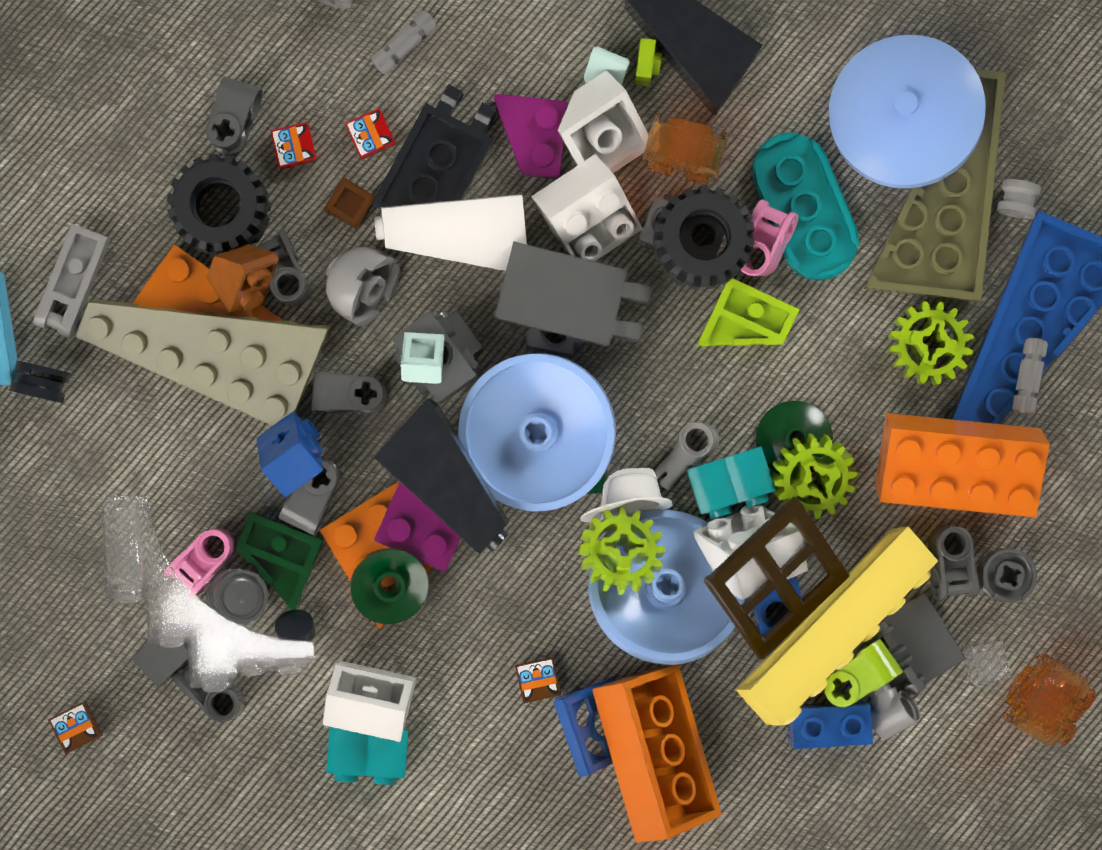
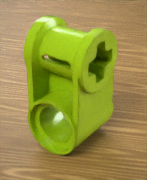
[825,639,903,707]

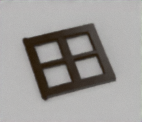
[704,496,850,660]

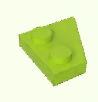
[697,278,800,347]

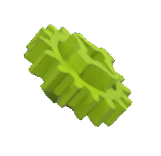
[887,301,974,386]
[771,433,858,519]
[578,507,666,595]

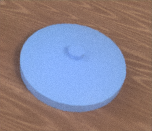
[829,35,986,188]
[458,353,616,511]
[588,510,745,665]

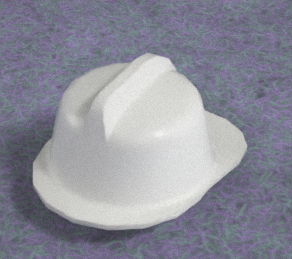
[580,468,672,522]

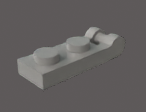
[34,224,111,339]

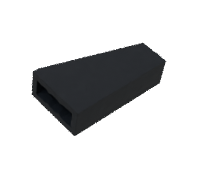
[624,0,762,116]
[374,398,510,555]

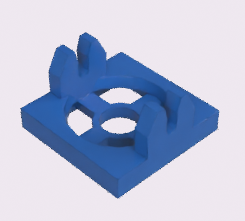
[553,676,616,777]

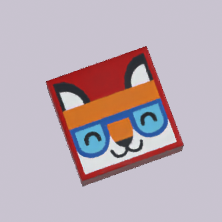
[345,108,396,160]
[270,122,318,170]

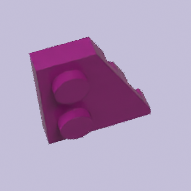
[494,94,568,180]

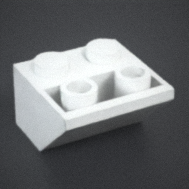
[531,154,643,262]
[693,504,808,600]
[323,661,417,742]

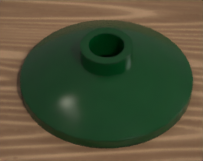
[756,401,833,474]
[350,548,429,624]

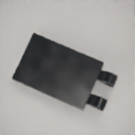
[371,84,497,210]

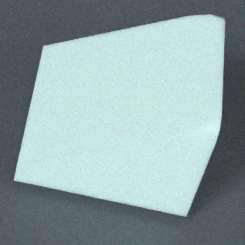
[584,46,630,85]
[401,332,444,384]

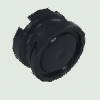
[9,360,71,403]

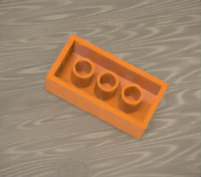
[875,413,1050,518]
[592,664,722,843]

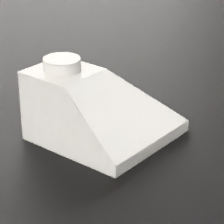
[558,70,654,173]

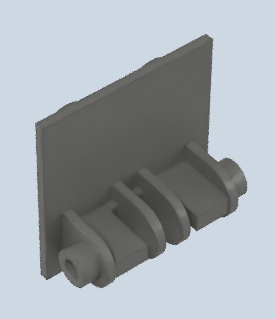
[864,592,966,695]

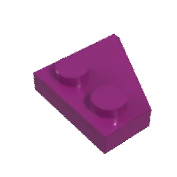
[374,482,461,572]

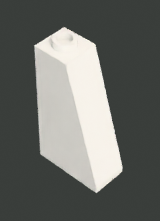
[374,194,527,271]

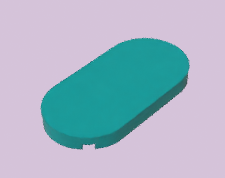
[751,132,859,281]

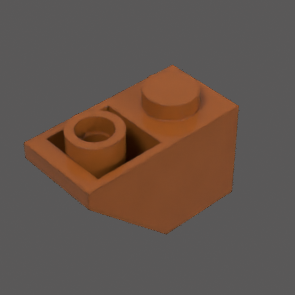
[207,244,279,314]

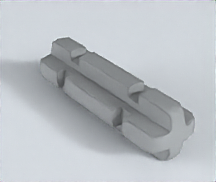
[371,10,437,74]
[1012,338,1048,415]

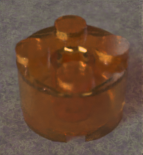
[642,114,729,186]
[1003,653,1096,746]

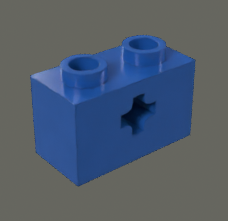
[256,411,324,497]
[787,700,873,749]

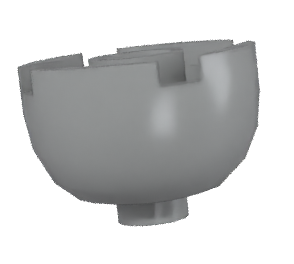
[326,247,400,327]

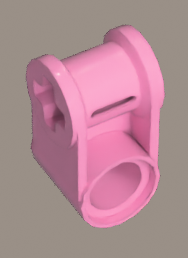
[741,199,798,277]
[163,528,237,601]

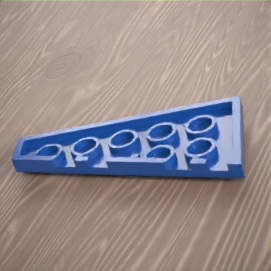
[950,211,1102,424]

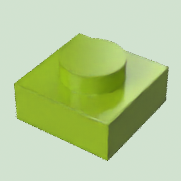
[634,38,662,86]

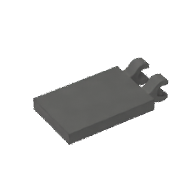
[494,241,652,347]

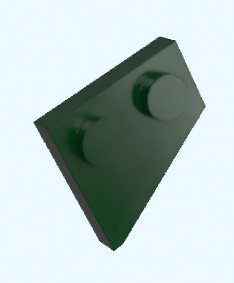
[236,512,324,610]

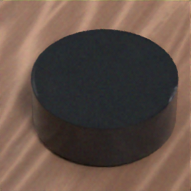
[275,609,316,648]

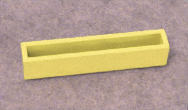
[735,526,938,726]

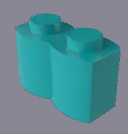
[686,446,776,520]
[326,726,409,785]

